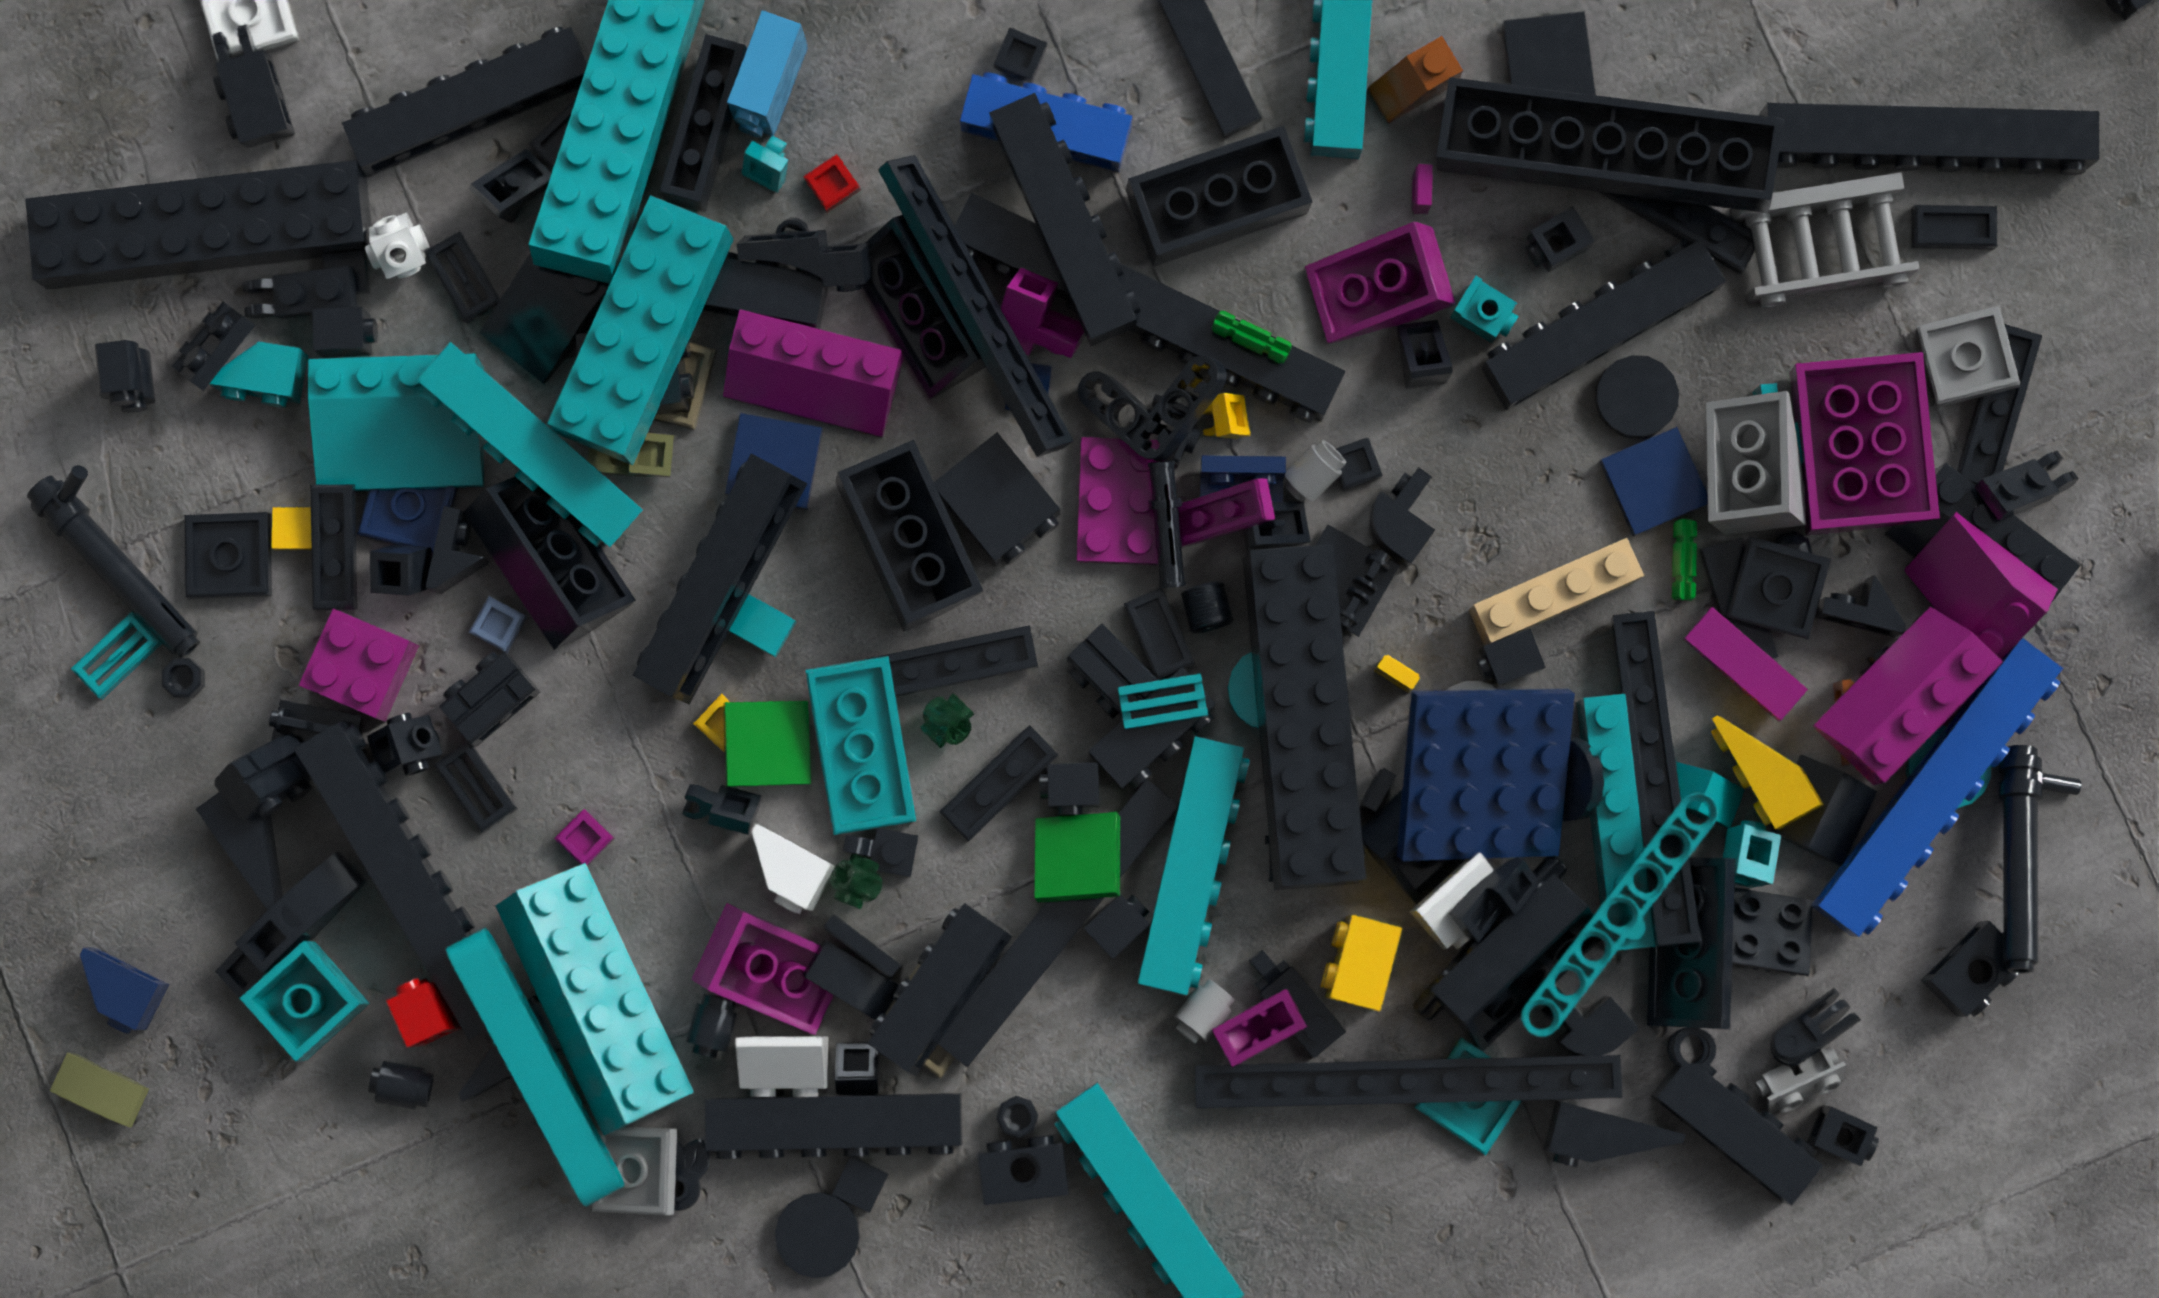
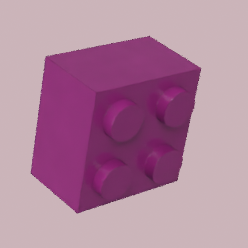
[299,608,419,722]

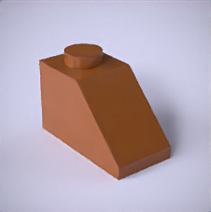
[1367,36,1463,124]

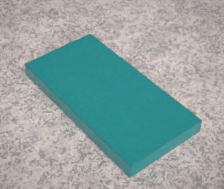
[805,655,917,835]

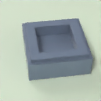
[469,596,527,653]

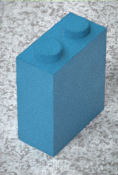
[727,10,808,138]

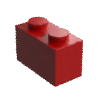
[386,978,462,1048]

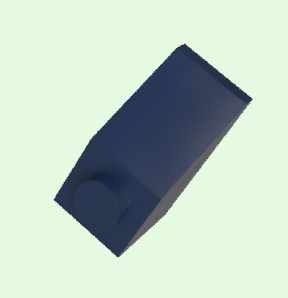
[80,947,170,1034]

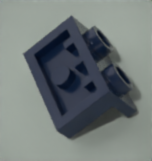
[1200,455,1286,503]

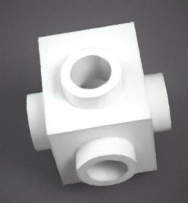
[365,212,429,279]

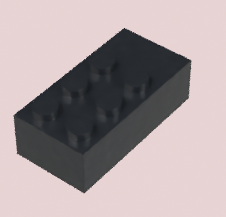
[1125,126,1313,267]

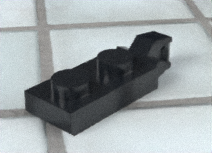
[1249,950,1347,1058]

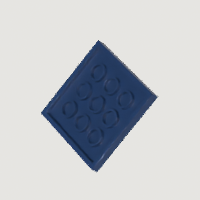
[1397,689,1575,861]

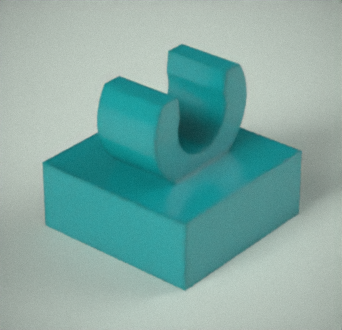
[741,136,788,193]

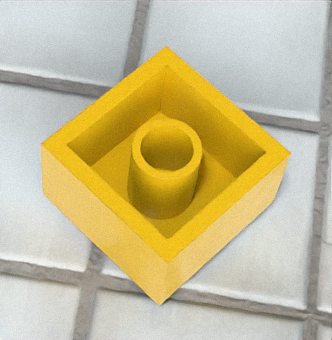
[1320,914,1402,1011]

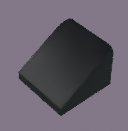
[835,1043,879,1095]

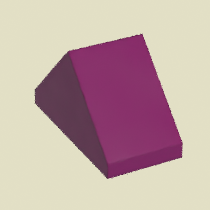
[1212,989,1307,1067]

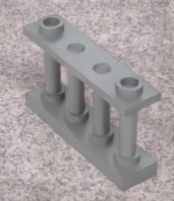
[1731,173,1920,308]

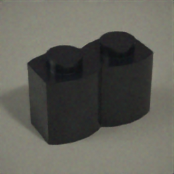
[95,340,155,413]

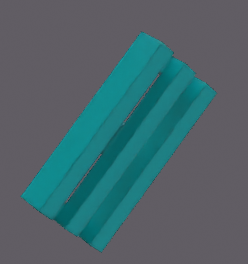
[71,611,162,700]
[1118,673,1208,730]

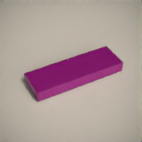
[1178,478,1275,548]
[1683,607,1808,722]

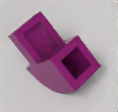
[1001,267,1085,359]

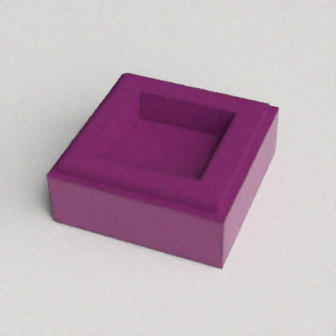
[1412,164,1433,214]
[554,809,615,866]

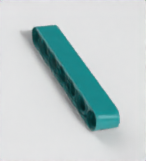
[1521,793,1718,1036]
[446,928,625,1207]

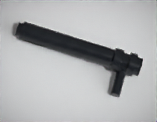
[27,465,200,658]
[1999,745,2081,974]

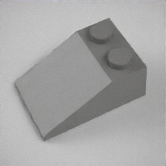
[1706,391,1806,535]

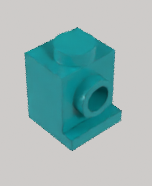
[1450,276,1519,343]
[1722,821,1781,888]

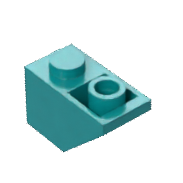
[210,342,309,408]

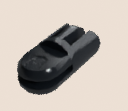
[1770,988,1861,1066]

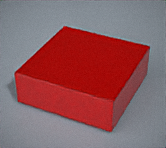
[803,154,861,213]

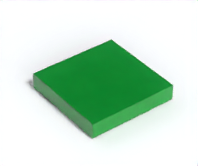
[723,701,811,787]
[1034,812,1120,903]

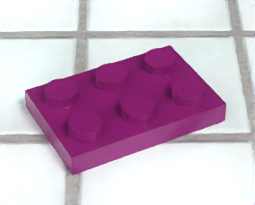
[1077,437,1160,566]

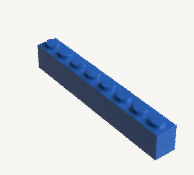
[1811,638,2063,937]

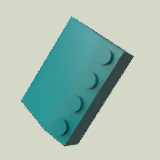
[308,354,484,491]

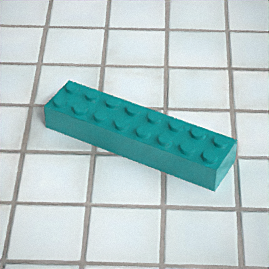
[528,0,705,284]

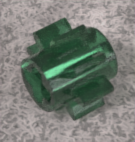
[920,694,974,748]
[830,853,882,909]

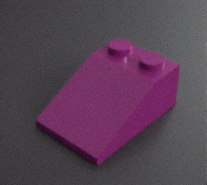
[1305,221,1456,344]
[1904,512,2057,660]
[691,903,833,1035]

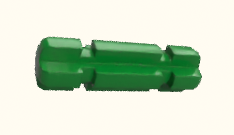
[1212,310,1292,363]
[1672,519,1697,601]

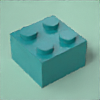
[240,941,370,1062]

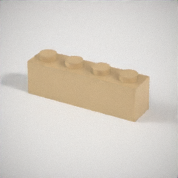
[1468,538,1644,646]

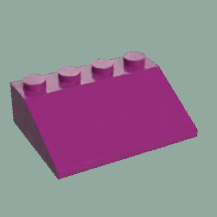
[1789,352,1940,535]

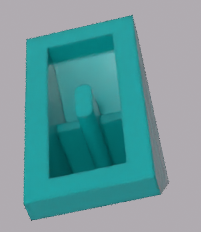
[1675,761,1745,829]

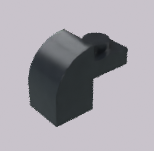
[1370,467,1435,569]
[1541,987,1639,1056]

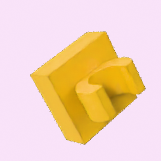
[1203,393,1251,439]

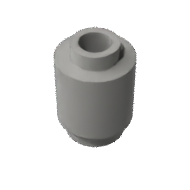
[1285,440,1346,502]
[1174,979,1235,1044]

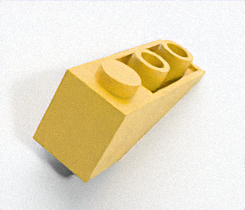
[1711,715,1824,829]

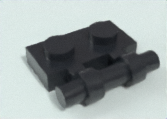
[172,301,255,391]

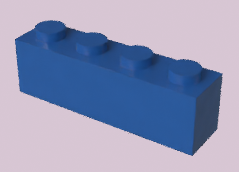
[960,72,1132,172]

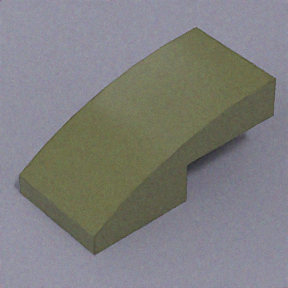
[588,433,674,477]
[50,1052,149,1128]

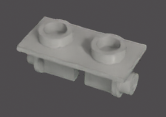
[1755,1047,1846,1114]

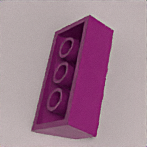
[723,309,904,438]
[1813,607,2003,785]

